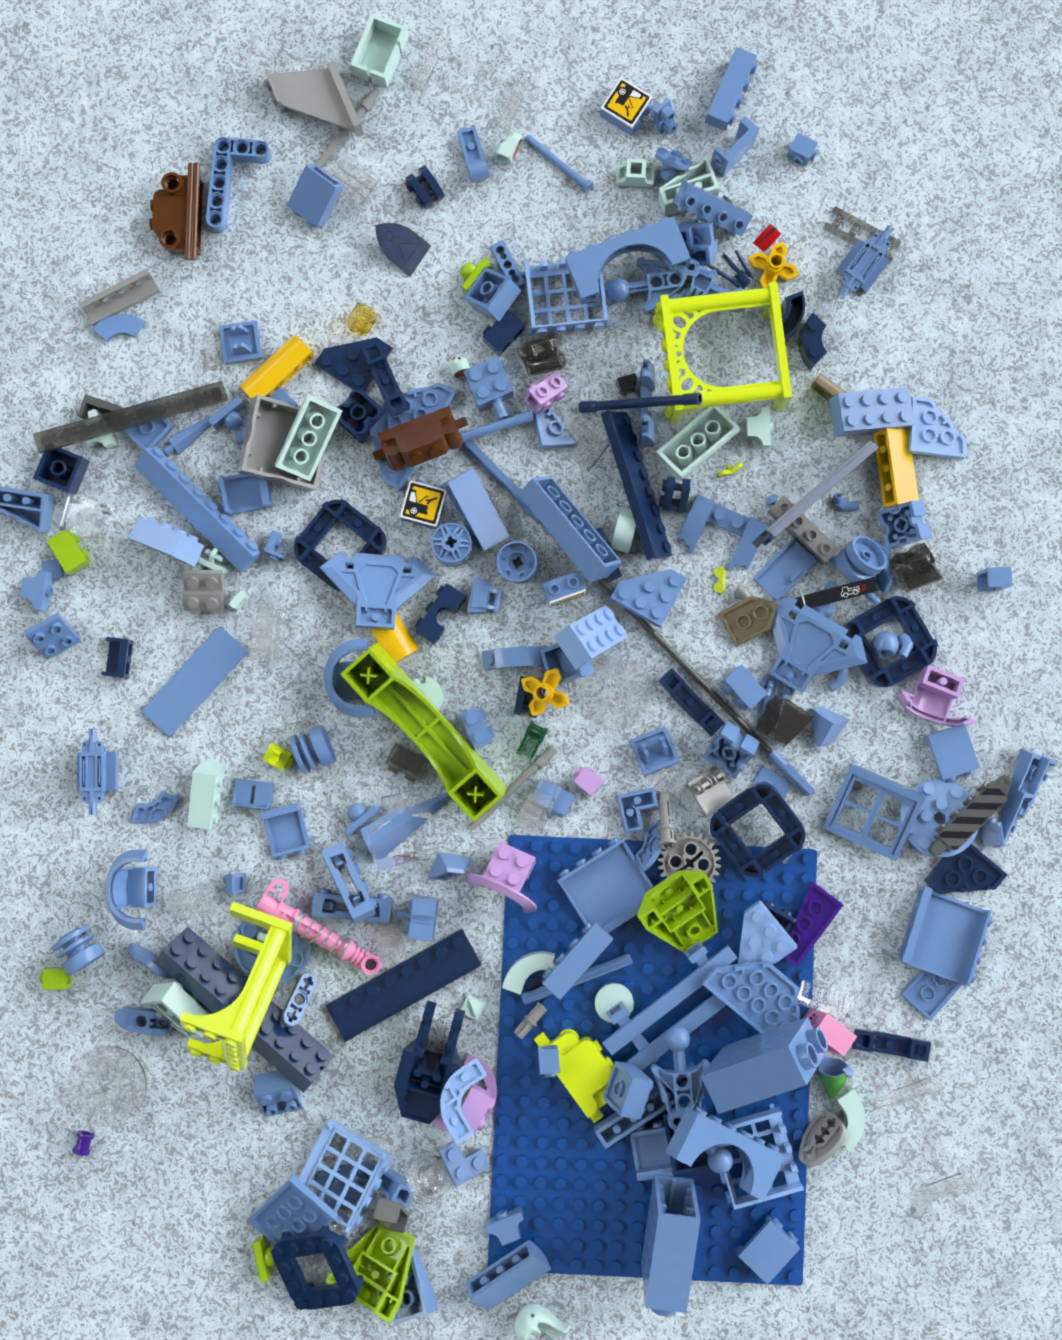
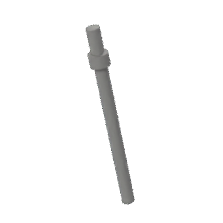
[315,88,380,168]
[468,746,557,831]

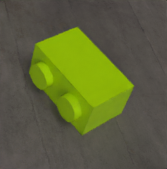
[47,529,91,575]

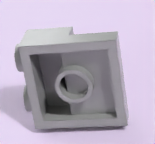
[182,570,226,615]

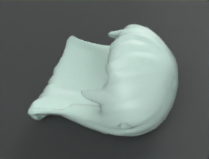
[514,1303,571,1340]

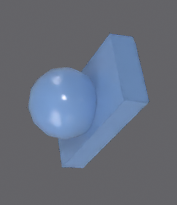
[209,397,245,430]
[345,803,381,835]

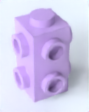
[524,372,568,414]

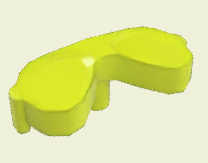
[717,461,744,477]
[713,566,727,594]

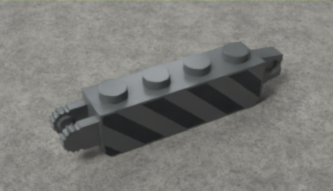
[928,774,1013,856]

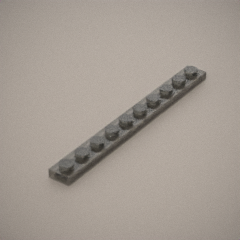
[33,381,228,454]

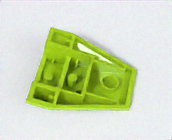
[637,870,718,953]
[325,1223,416,1324]

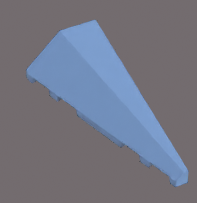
[1000,748,1058,847]
[360,792,451,863]

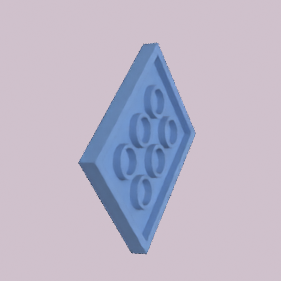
[247,1175,338,1245]

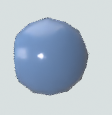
[871,631,899,658]

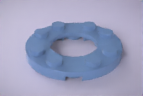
[234,921,313,984]

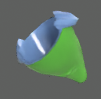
[817,1055,854,1099]

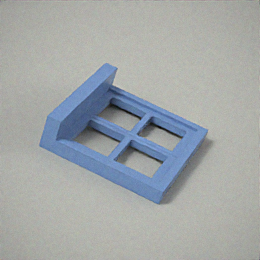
[823,763,925,861]

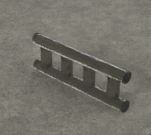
[823,206,902,264]

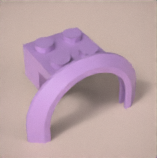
[897,665,976,727]
[465,842,537,913]
[432,1054,497,1135]

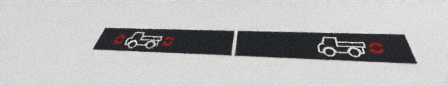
[790,577,878,614]

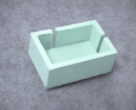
[350,14,409,89]

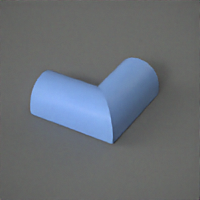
[616,787,658,834]

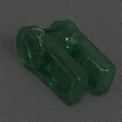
[516,720,549,761]

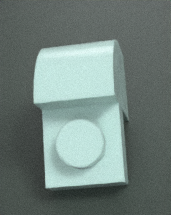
[611,507,636,553]
[411,677,443,711]

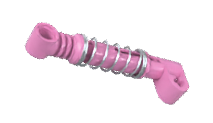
[255,878,381,975]

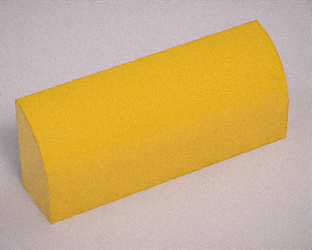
[239,335,314,399]
[873,428,919,508]
[370,612,420,664]

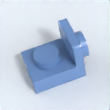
[264,530,286,562]
[980,818,1005,847]

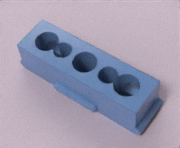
[490,240,526,291]

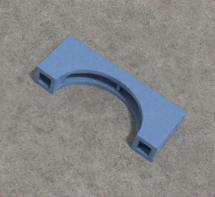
[565,216,691,305]
[665,1106,785,1201]

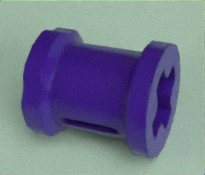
[72,1130,95,1156]

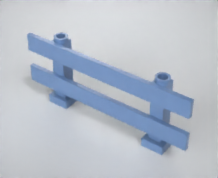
[602,941,737,1070]

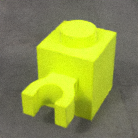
[262,743,295,771]

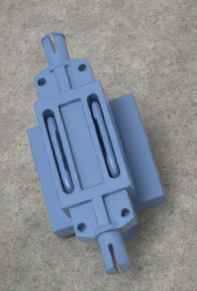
[835,225,894,300]
[77,729,118,815]

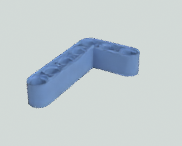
[206,137,272,233]

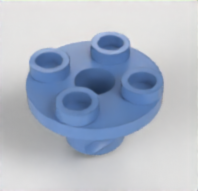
[655,147,693,182]

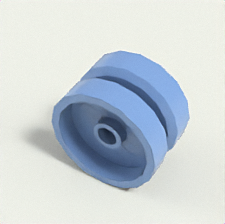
[836,535,887,582]

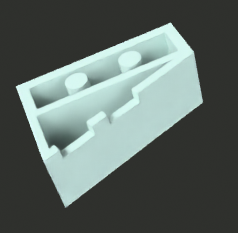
[658,156,720,217]
[187,760,226,830]
[140,981,209,1039]

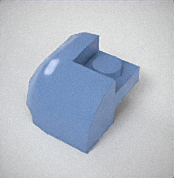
[677,220,718,265]

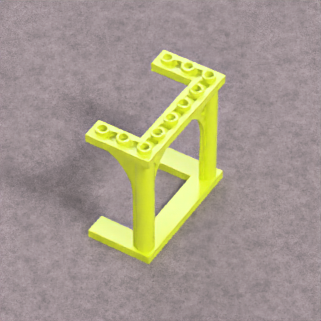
[653,282,792,424]
[180,902,292,1072]

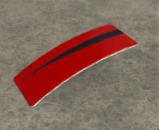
[753,224,782,252]

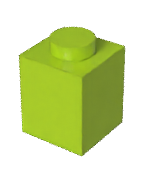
[40,967,72,990]

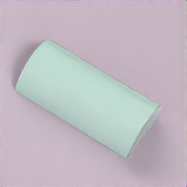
[275,394,342,481]
[657,406,740,481]

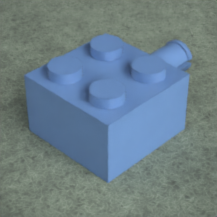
[463,356,514,421]

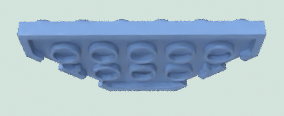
[369,383,457,492]
[701,961,800,1033]

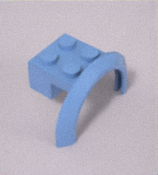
[324,638,375,718]
[105,849,157,930]

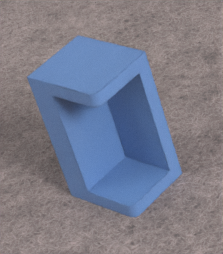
[976,567,1013,592]

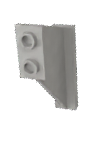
[264,61,364,137]

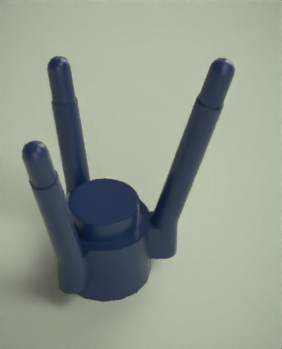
[707,249,754,289]

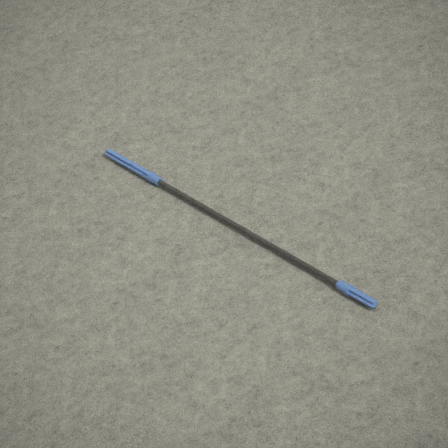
[462,440,814,797]

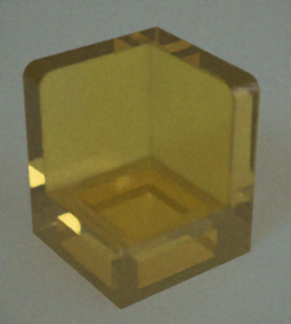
[347,302,377,336]

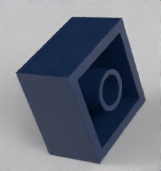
[33,443,90,497]

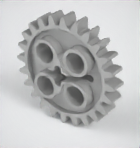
[657,831,721,883]

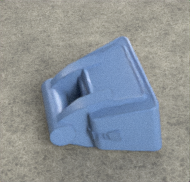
[467,577,503,614]

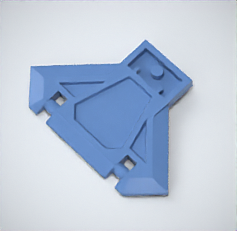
[320,551,436,630]
[769,597,867,693]

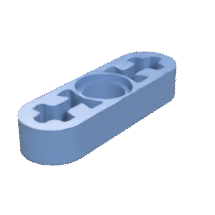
[280,973,317,1027]

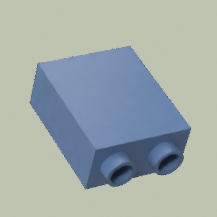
[701,1017,828,1114]
[641,1174,700,1316]

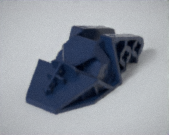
[394,1000,465,1125]

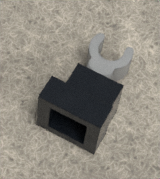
[616,373,638,399]

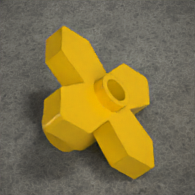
[748,242,798,288]
[521,668,570,716]

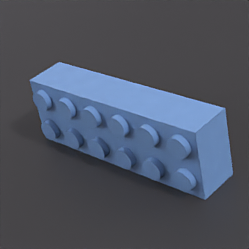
[518,476,622,582]

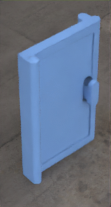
[753,538,818,601]

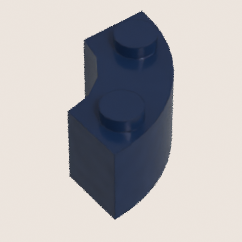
[771,291,805,342]
[799,313,827,371]

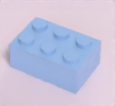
[129,517,204,567]

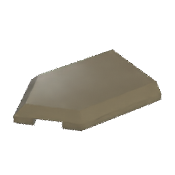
[718,595,778,647]

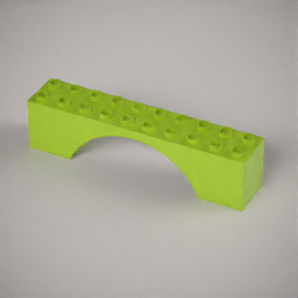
[340,642,507,822]

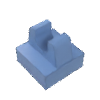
[223,873,246,894]

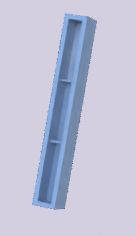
[133,446,263,572]

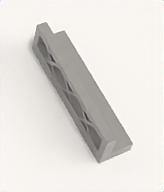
[78,269,160,326]

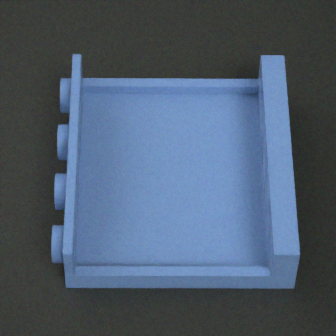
[557,837,654,933]
[897,886,992,986]

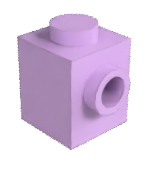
[573,766,604,796]

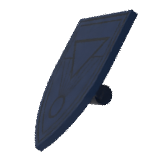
[375,223,431,276]

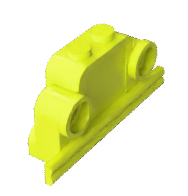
[534,1029,614,1123]

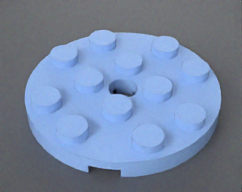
[899,779,978,858]

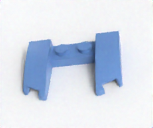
[639,359,655,447]
[677,494,768,571]

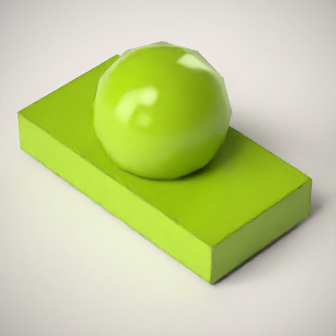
[460,257,491,295]
[252,1235,276,1283]

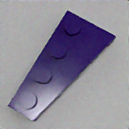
[784,881,844,968]

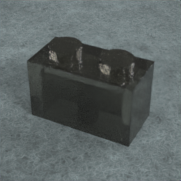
[385,743,430,783]

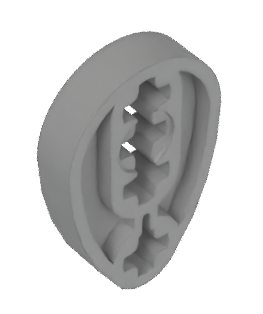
[799,1113,847,1167]

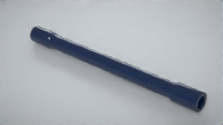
[579,392,702,413]

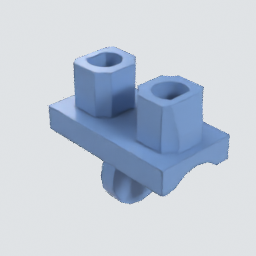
[650,97,678,135]

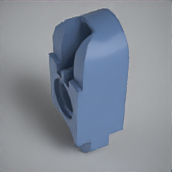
[114,1006,174,1036]

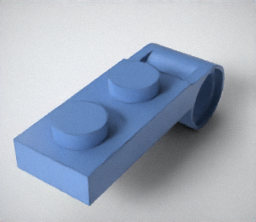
[457,126,490,183]

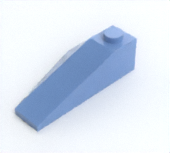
[393,1231,438,1325]

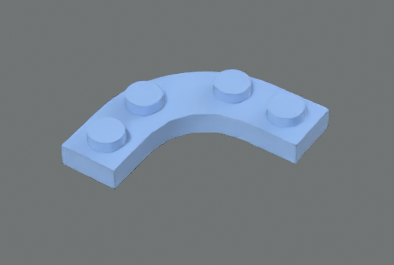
[440,1058,487,1145]

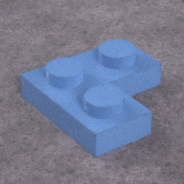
[437,1140,490,1187]

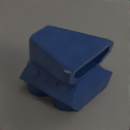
[337,387,386,445]

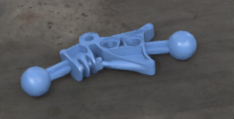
[606,257,746,315]
[650,1026,733,1174]

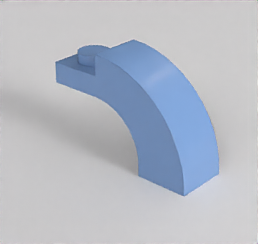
[482,646,547,670]
[349,1156,416,1208]

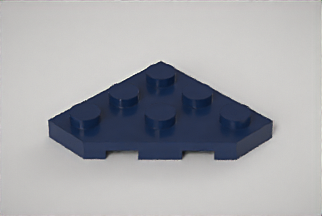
[314,337,393,392]
[924,844,1008,894]

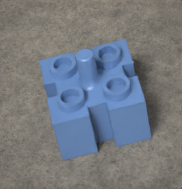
[877,500,932,549]
[702,720,760,779]
[396,895,439,941]

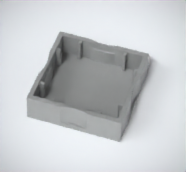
[237,394,322,492]

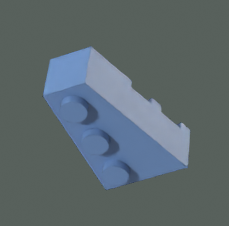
[0,486,54,532]

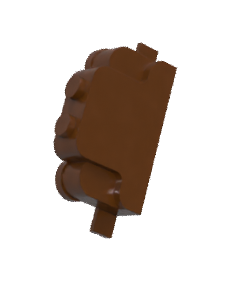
[149,163,203,261]
[372,406,468,471]

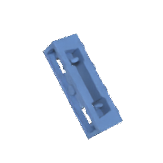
[321,842,377,925]
[311,888,393,923]

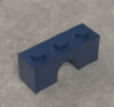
[414,583,467,645]

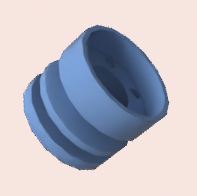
[431,523,473,567]
[497,541,539,584]
[290,725,336,774]
[51,925,105,976]

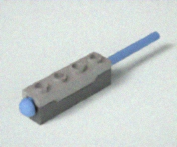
[766,494,881,606]

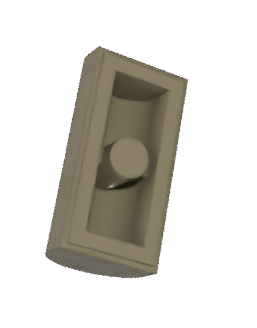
[811,373,846,401]

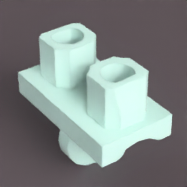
[193,547,231,576]

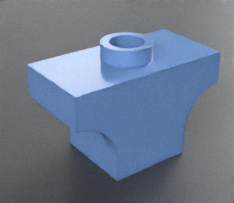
[20,571,53,611]
[484,1206,524,1246]

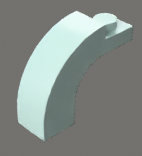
[502,951,557,995]
[834,1085,865,1155]

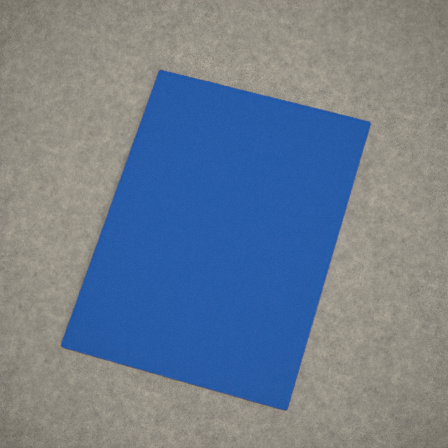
[487,835,817,1286]

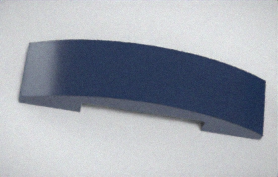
[361,340,410,417]
[658,668,725,737]
[851,1028,931,1062]

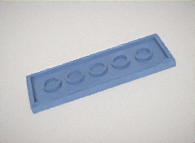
[141,626,248,737]

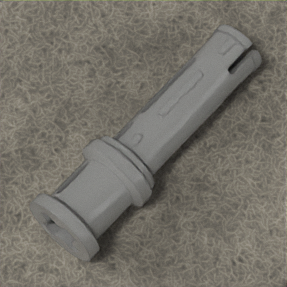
[657,791,677,850]

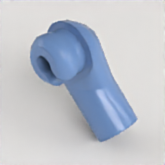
[832,493,860,512]
[897,633,914,659]
[827,668,849,692]

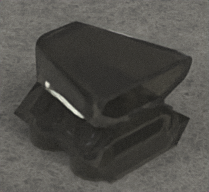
[519,333,567,377]
[889,543,944,593]
[755,695,813,748]

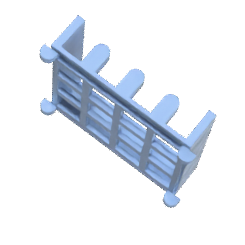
[521,258,611,335]
[716,1103,804,1210]
[298,1120,392,1236]

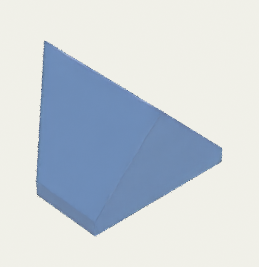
[808,706,850,747]
[428,852,472,881]

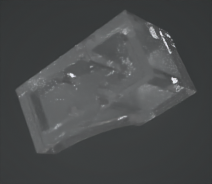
[483,478,518,519]

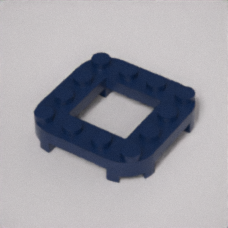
[294,499,387,592]
[845,596,938,688]
[710,781,806,878]
[271,1225,364,1310]

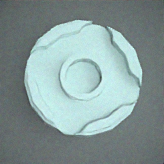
[594,982,634,1023]

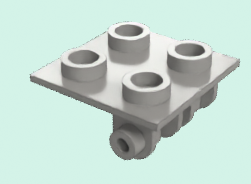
[687,766,733,818]

